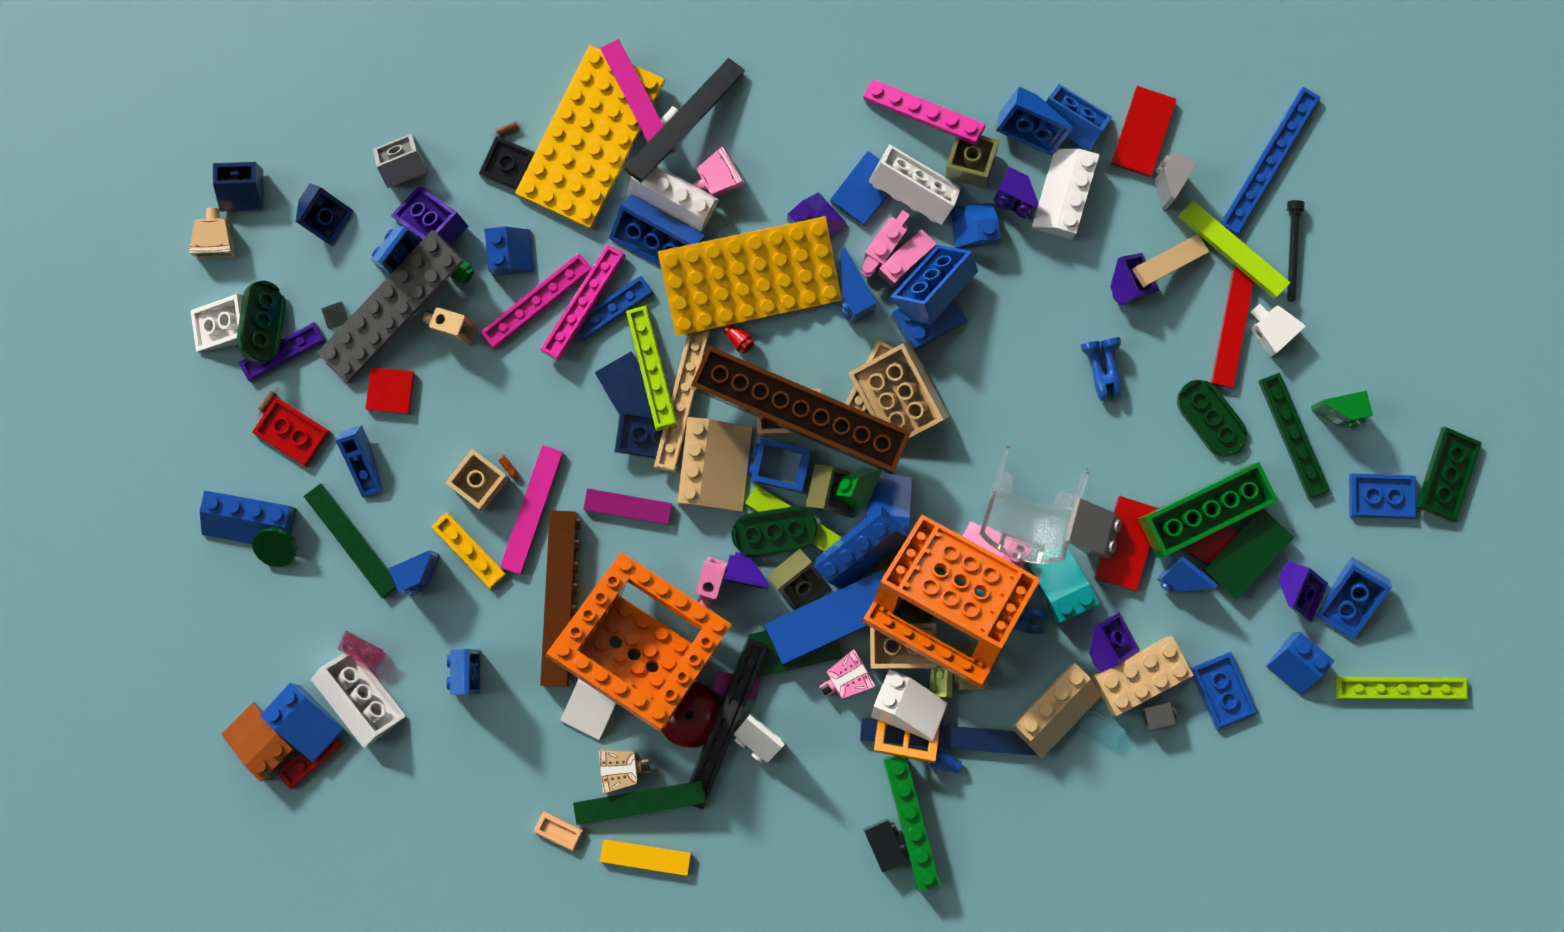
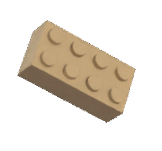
[1091,636,1194,716]

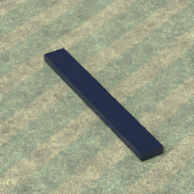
[860,718,1035,755]

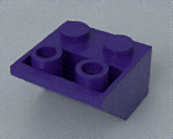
[993,167,1039,219]

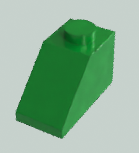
[835,468,882,509]

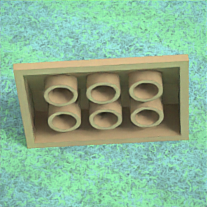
[848,341,949,438]
[677,417,753,512]

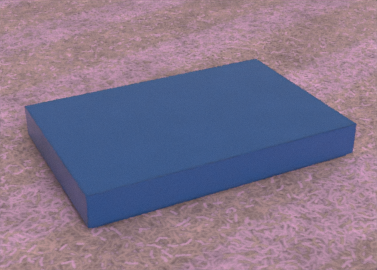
[830,151,888,226]
[1349,473,1416,519]
[1190,652,1257,729]

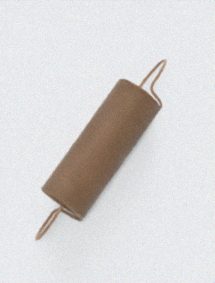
[492,121,522,137]
[257,387,278,417]

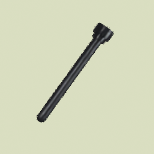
[1287,200,1305,302]

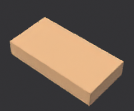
[534,811,584,851]

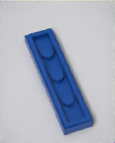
[578,276,654,341]

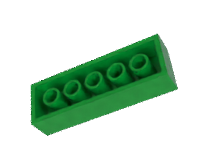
[1138,462,1278,558]

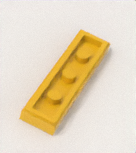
[432,512,507,589]
[600,839,691,876]

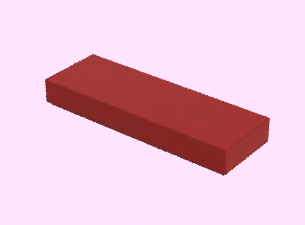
[277,738,343,790]

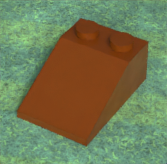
[222,702,298,782]

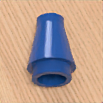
[927,748,962,774]

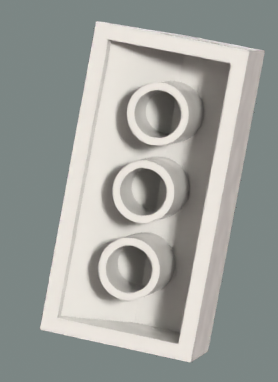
[869,144,961,225]
[1032,148,1099,240]
[627,165,719,233]
[310,648,406,748]

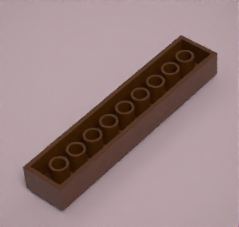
[691,345,911,475]

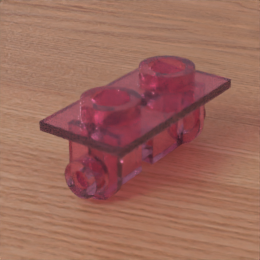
[337,630,386,670]

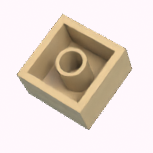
[445,449,510,512]

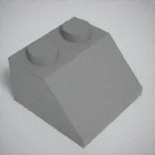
[373,133,427,188]
[1155,151,1197,211]

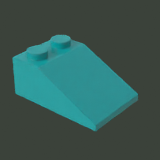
[1028,546,1099,623]

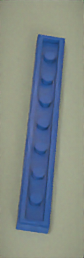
[1220,87,1321,237]

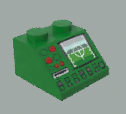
[1311,390,1373,428]

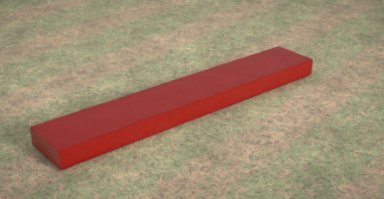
[1211,265,1254,389]

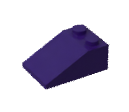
[390,185,469,246]

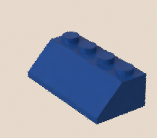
[609,194,705,267]
[890,245,978,324]
[199,490,297,544]
[814,506,909,589]

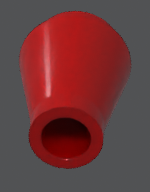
[723,324,755,354]

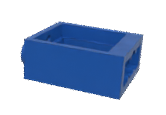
[748,438,811,494]

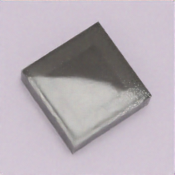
[321,302,348,330]

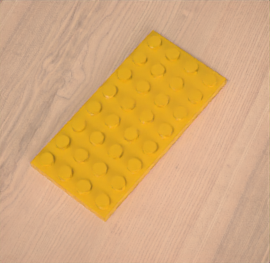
[515,45,665,229]
[657,216,842,336]

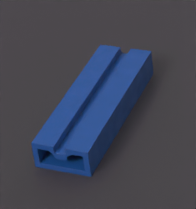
[764,569,904,666]

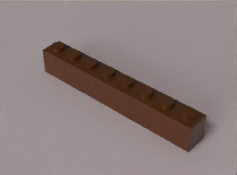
[540,510,582,687]

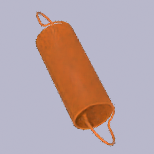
[496,452,520,482]

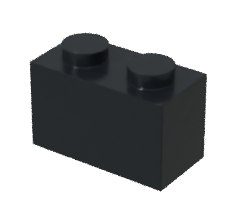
[863,819,908,873]

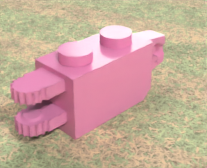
[861,210,910,278]

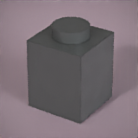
[1140,702,1177,730]

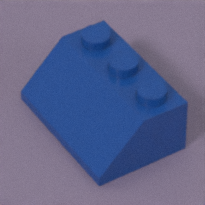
[1046,84,1112,151]

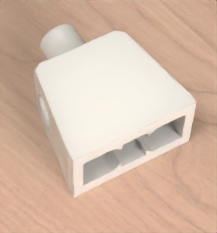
[1251,304,1305,357]

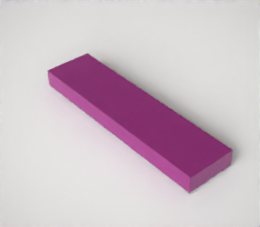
[583,488,672,525]

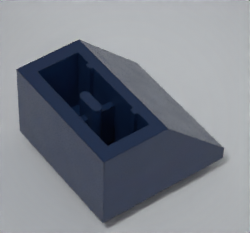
[213,162,263,212]

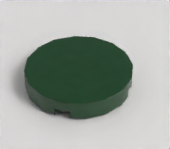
[252,527,298,567]

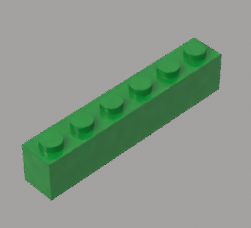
[883,756,940,892]

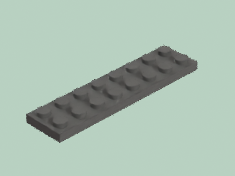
[317,230,464,383]

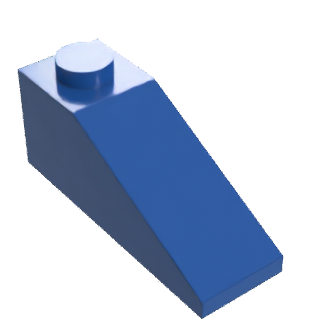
[335,425,383,498]

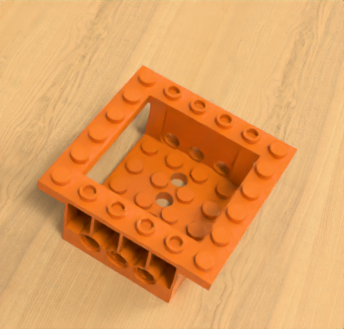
[862,515,1040,688]
[546,552,732,732]

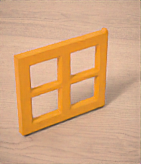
[873,688,945,763]

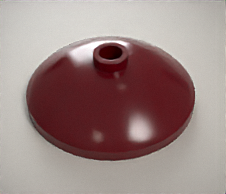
[661,682,721,748]

